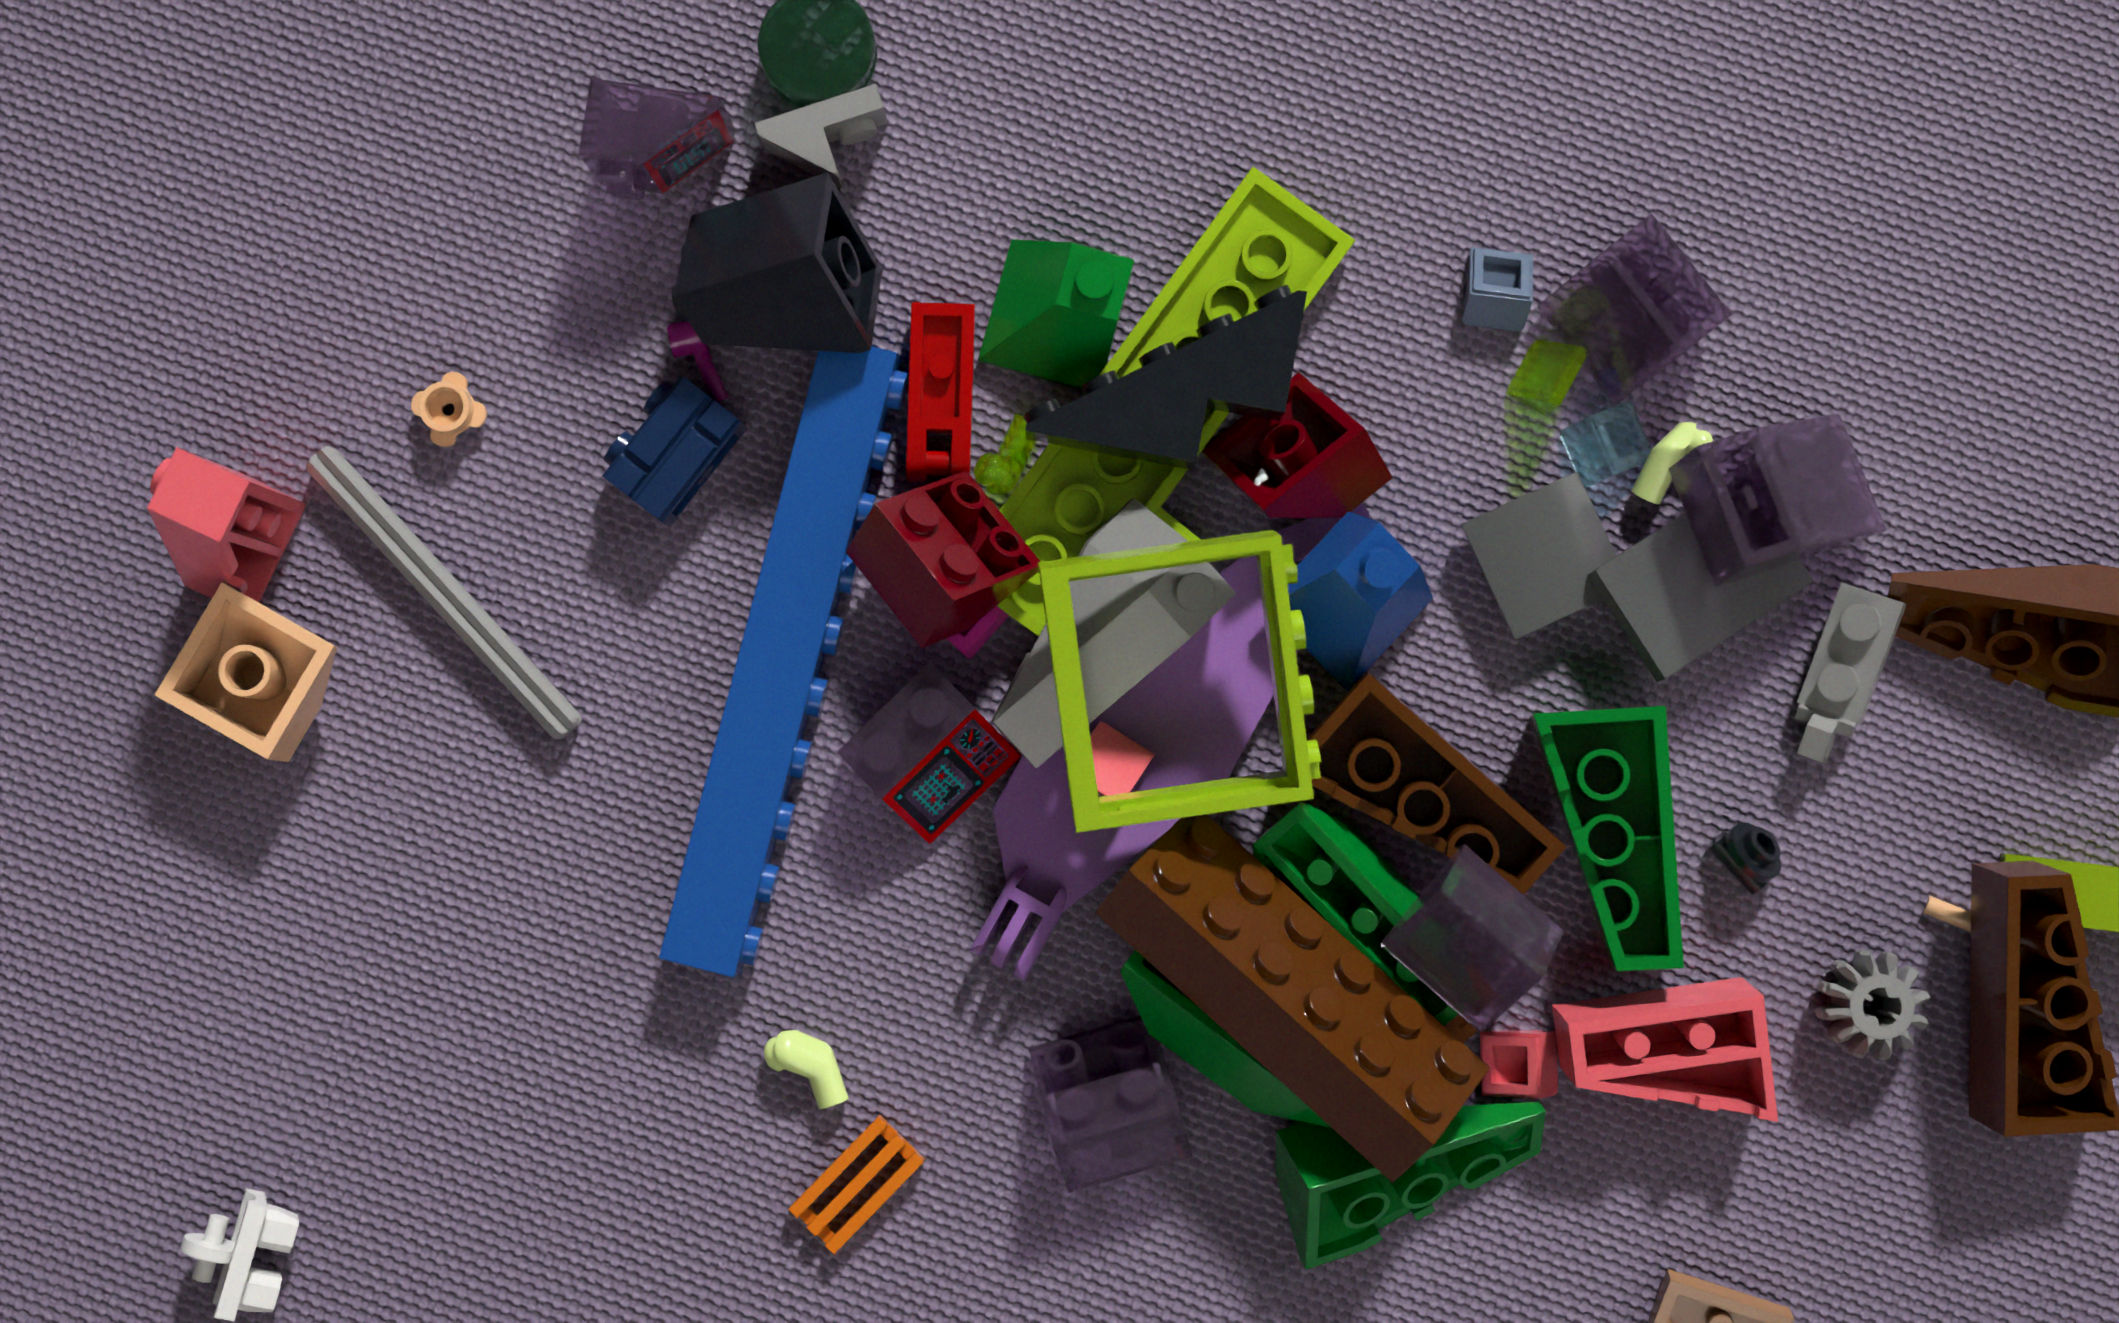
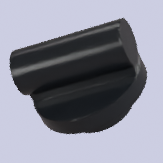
[1707,822,1781,894]

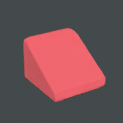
[1066,721,1155,796]
[1480,1030,1558,1099]

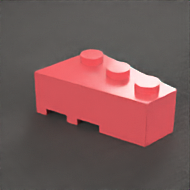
[147,447,307,602]
[1552,977,1778,1122]

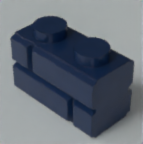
[602,375,747,528]

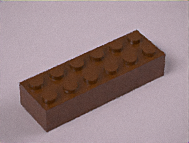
[1095,814,1490,1183]

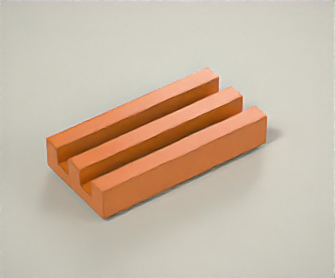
[788,1114,925,1254]

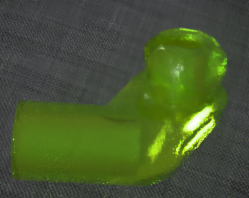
[974,414,1037,495]

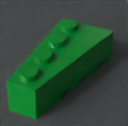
[1530,706,1684,971]

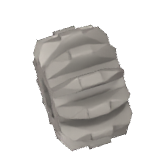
[1815,950,1931,1060]

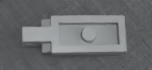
[1795,582,1906,763]

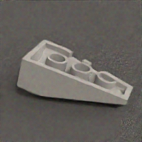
[991,498,1237,768]

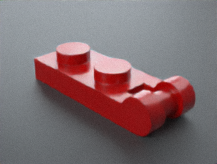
[906,302,976,482]

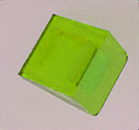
[1507,340,1587,415]

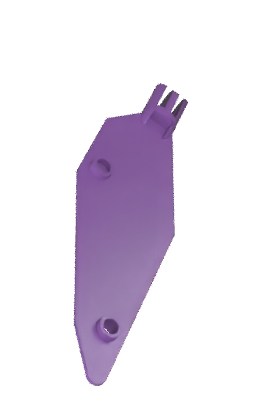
[969,503,1369,982]

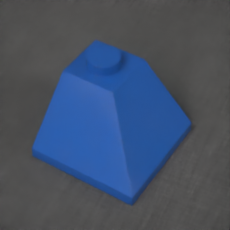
[1287,511,1433,691]

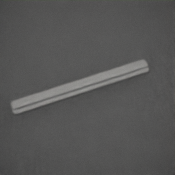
[306,446,582,739]

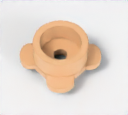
[411,372,487,447]

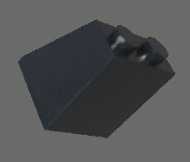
[672,172,883,353]

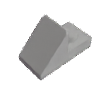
[755,84,888,189]

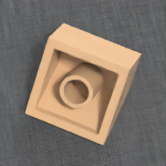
[155,582,337,762]

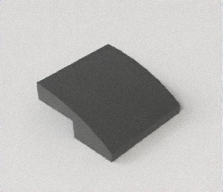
[1461,472,1617,640]

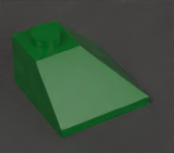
[978,239,1134,390]

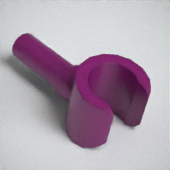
[667,321,729,403]

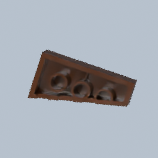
[1282,671,1566,896]
[1969,861,2119,1137]

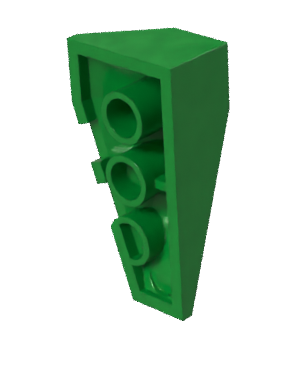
[1275,1102,1546,1270]

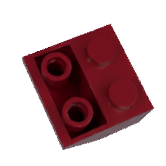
[846,470,1041,648]

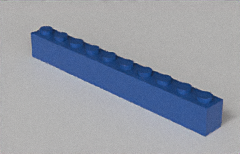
[659,346,909,978]

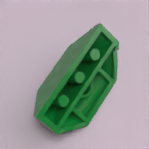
[1252,801,1480,1026]
[1120,949,1330,1127]

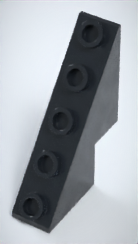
[1023,285,1307,470]

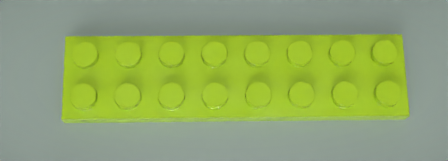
[997,166,1356,637]

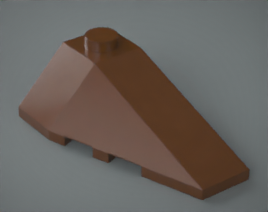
[1887,564,2119,718]

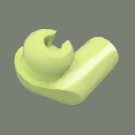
[1631,422,1713,504]
[764,1030,849,1110]

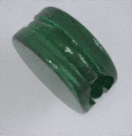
[758,0,878,109]

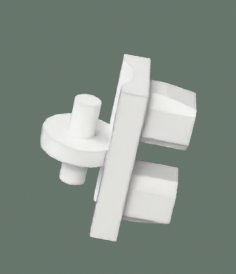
[180,1188,299,1321]

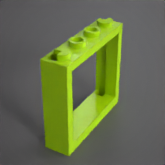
[1038,530,1321,833]

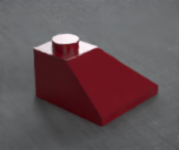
[1202,372,1393,518]

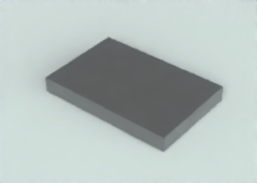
[1588,475,1814,682]

